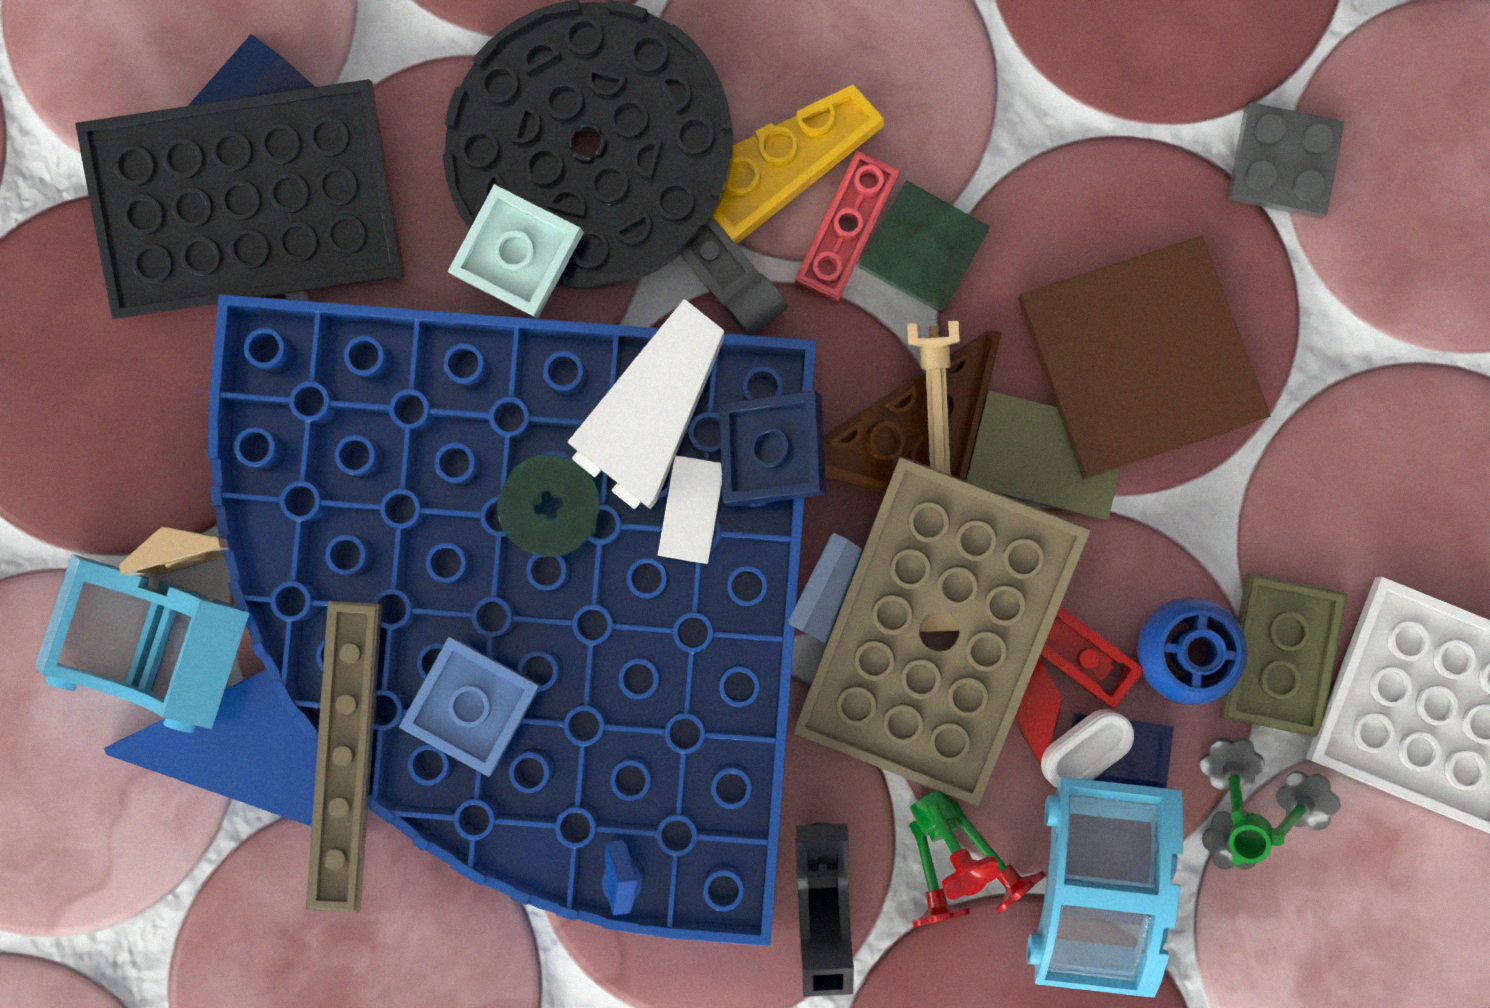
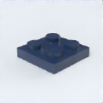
[719,391,826,507]

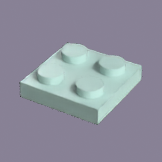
[447,184,584,319]

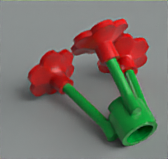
[909,791,1046,928]

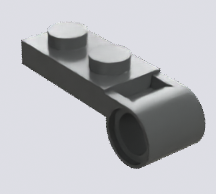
[680,218,788,336]

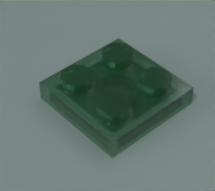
[858,180,991,313]

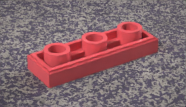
[794,150,900,303]

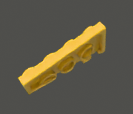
[713,84,885,245]

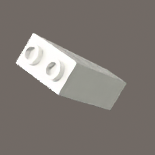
[568,299,725,510]

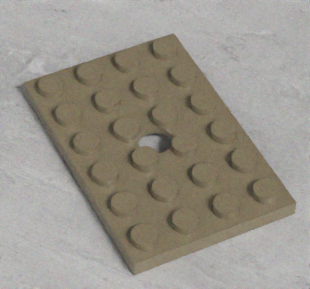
[793,456,1091,806]

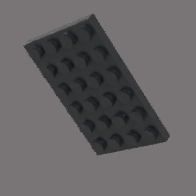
[75,79,405,319]

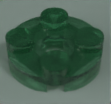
[497,455,601,557]

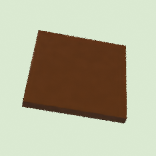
[1018,236,1271,480]

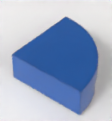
[605,840,638,915]

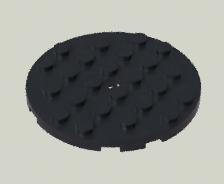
[443,0,734,290]

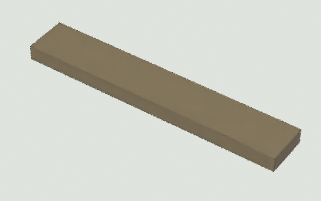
[306,601,382,913]

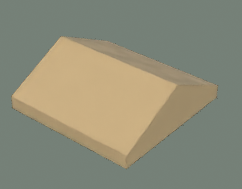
[119,527,229,577]

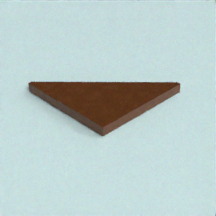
[824,330,1002,494]

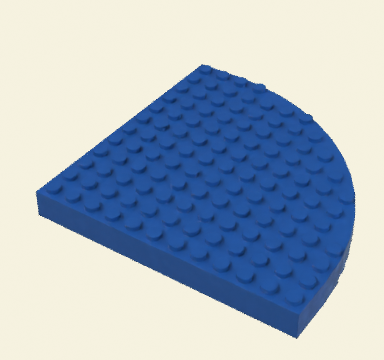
[207,294,816,946]

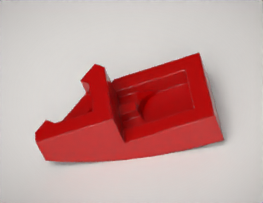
[1015,659,1062,766]

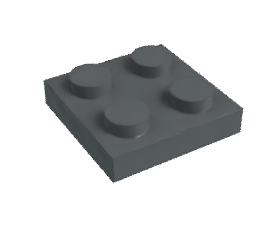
[1227,102,1345,219]

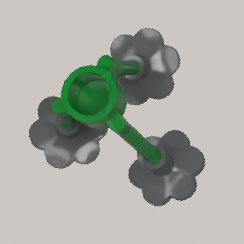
[1200,737,1341,870]

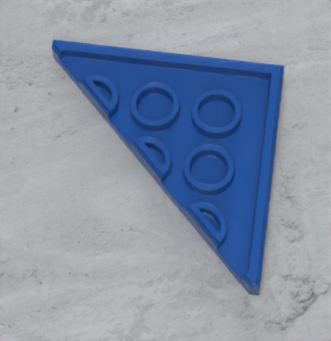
[104,670,317,827]

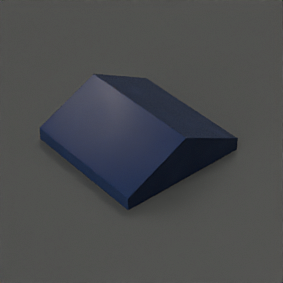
[188,34,315,106]

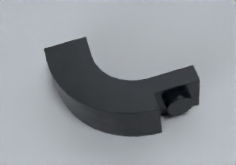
[795,822,854,997]

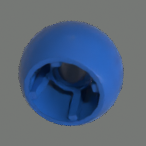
[1136,597,1248,705]

